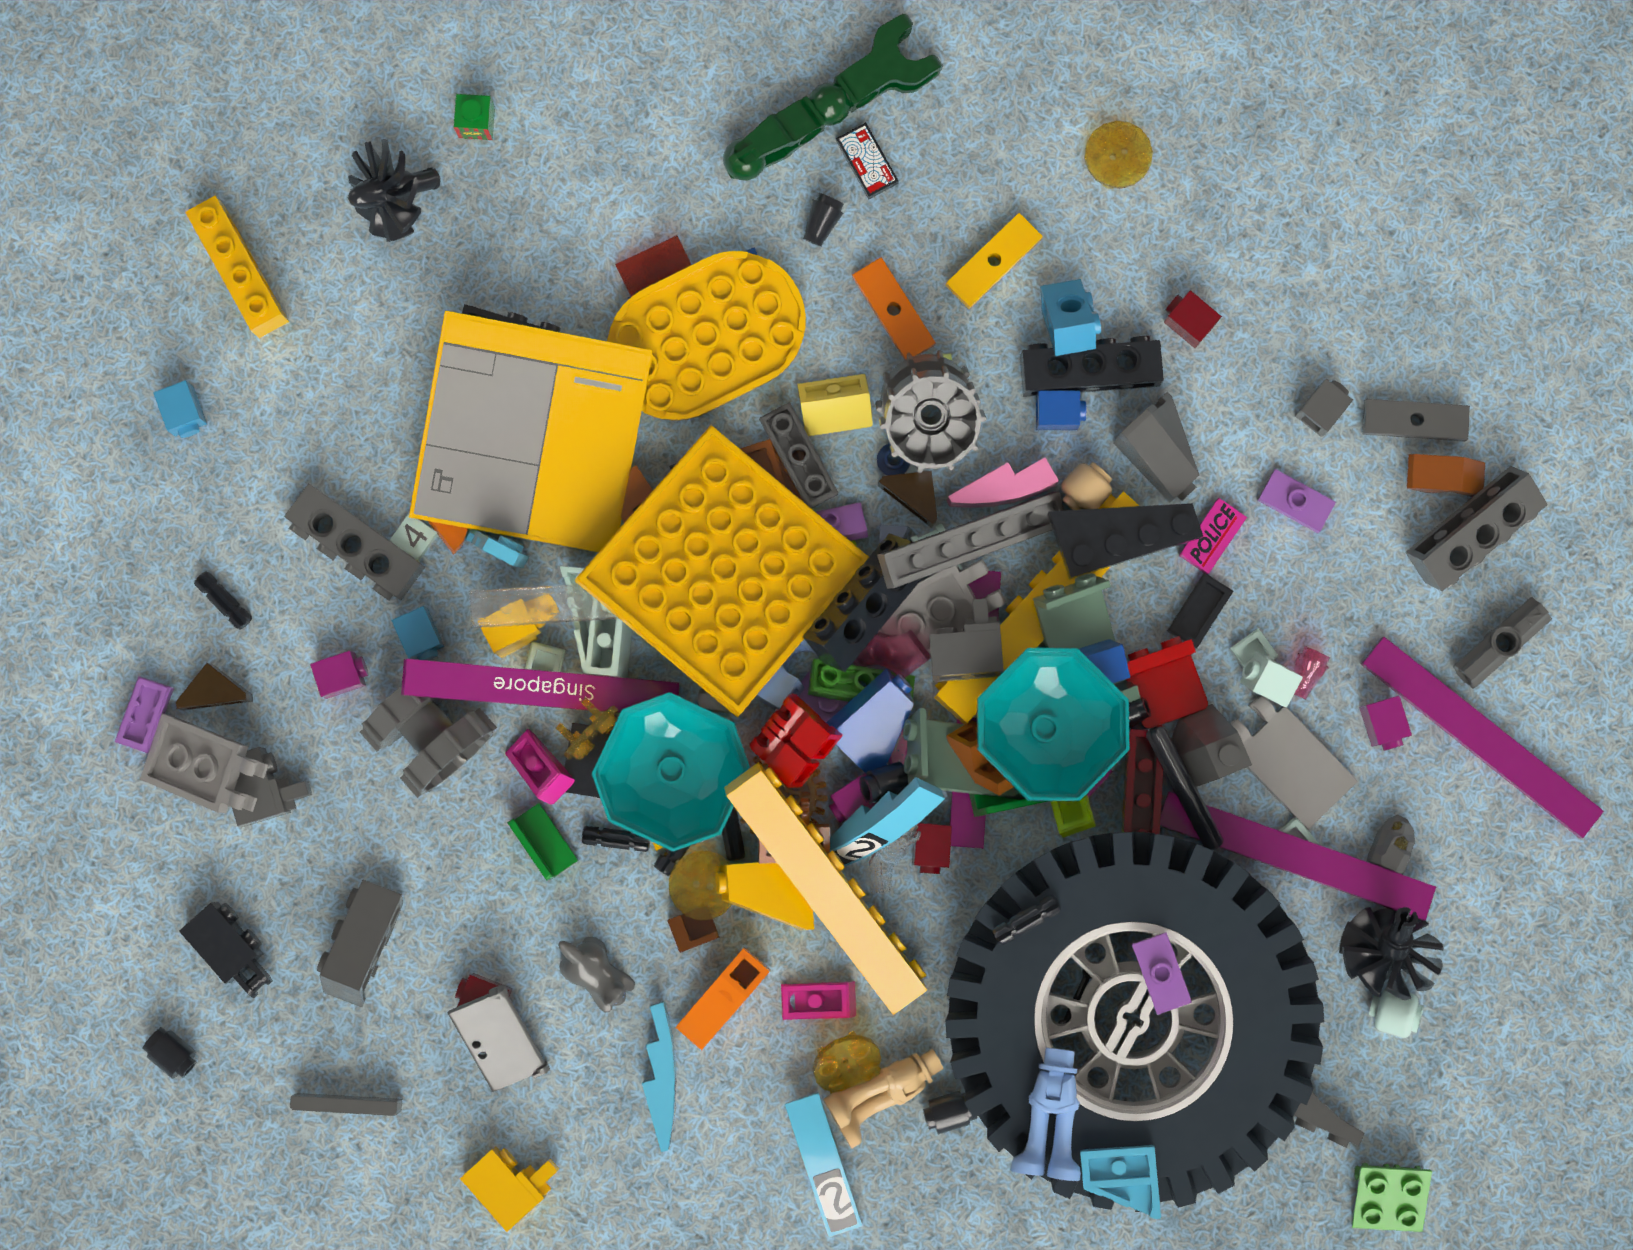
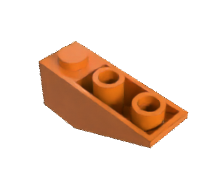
[675,947,771,1050]

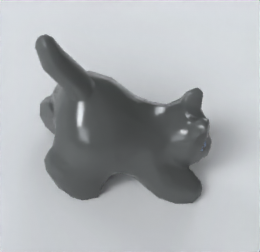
[558,937,635,1013]

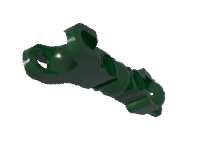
[723,14,943,181]

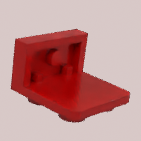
[1126,636,1208,729]

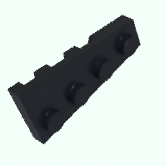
[1048,503,1203,579]

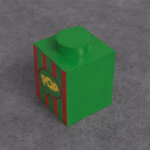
[454,94,495,140]

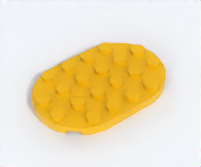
[607,251,806,421]

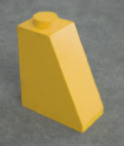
[715,862,814,930]

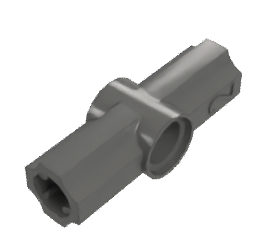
[1453,597,1552,689]

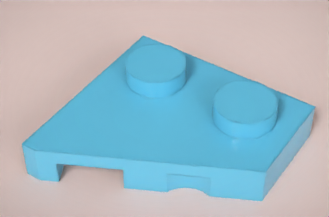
[465,529,530,569]
[1080,1145,1161,1219]

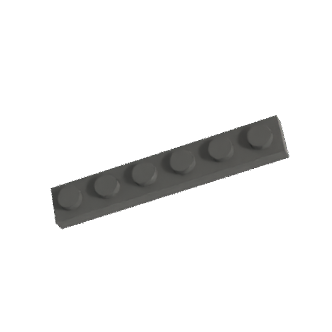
[877,491,1065,589]

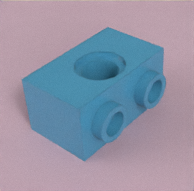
[1040,279,1101,356]

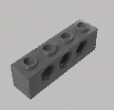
[1405,466,1548,591]
[284,483,425,600]

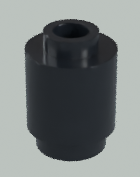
[859,761,908,804]
[142,1027,197,1079]
[923,1091,977,1135]

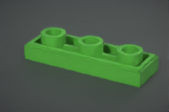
[808,659,915,702]

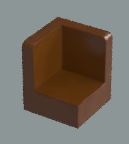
[667,906,720,953]

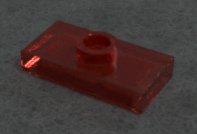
[615,235,691,296]

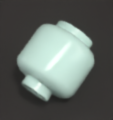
[1369,988,1424,1038]

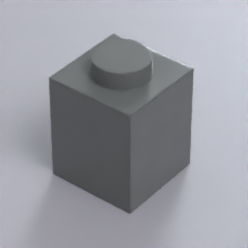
[1295,379,1353,437]

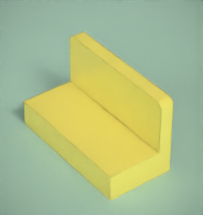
[797,374,873,436]

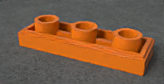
[852,257,936,360]

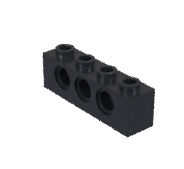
[1020,336,1164,397]
[803,533,922,672]

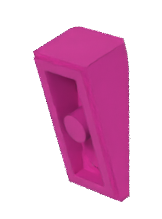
[505,729,574,805]
[781,981,856,1020]

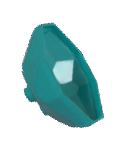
[977,648,1130,801]
[592,692,750,852]

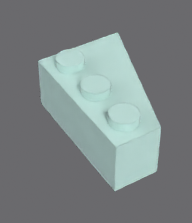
[560,566,632,678]

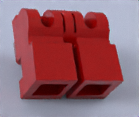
[749,693,843,788]

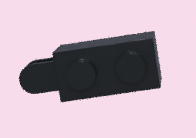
[179,902,273,998]

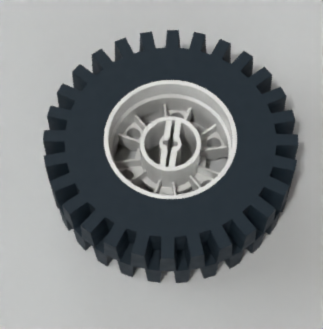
[945,832,1324,1212]

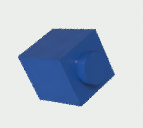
[1036,391,1086,430]
[1079,639,1130,683]

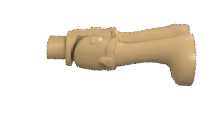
[823,1049,944,1149]

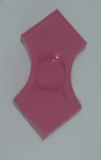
[853,630,931,678]

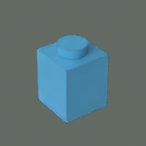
[153,380,207,438]
[391,606,445,661]

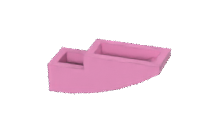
[946,458,1059,508]

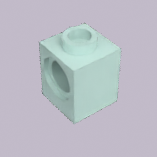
[1240,652,1303,708]

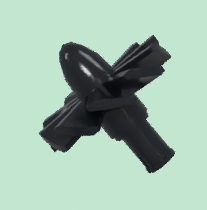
[347,139,440,242]
[1339,907,1444,1000]

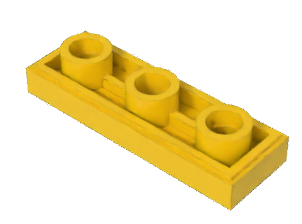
[945,213,1043,309]

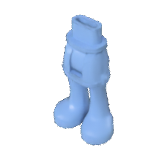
[1010,1047,1081,1181]

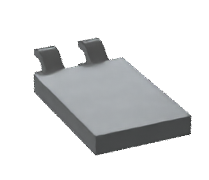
[876,558,1006,673]
[1230,695,1358,830]
[140,713,268,813]

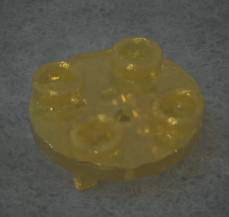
[1084,121,1153,189]
[555,697,619,760]
[669,851,733,920]
[812,1031,881,1094]

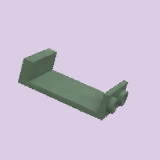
[1033,573,1140,702]
[903,708,1026,799]

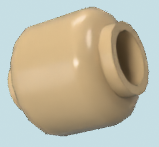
[1061,462,1112,510]

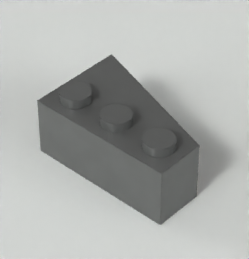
[317,880,403,1007]

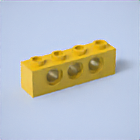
[185,195,289,338]

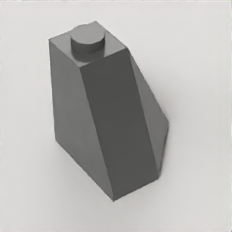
[1113,392,1199,503]
[1167,704,1252,794]

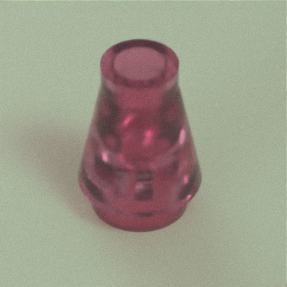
[1294,646,1330,700]

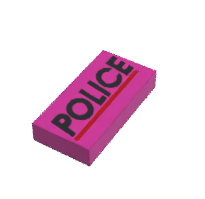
[1179,498,1247,574]

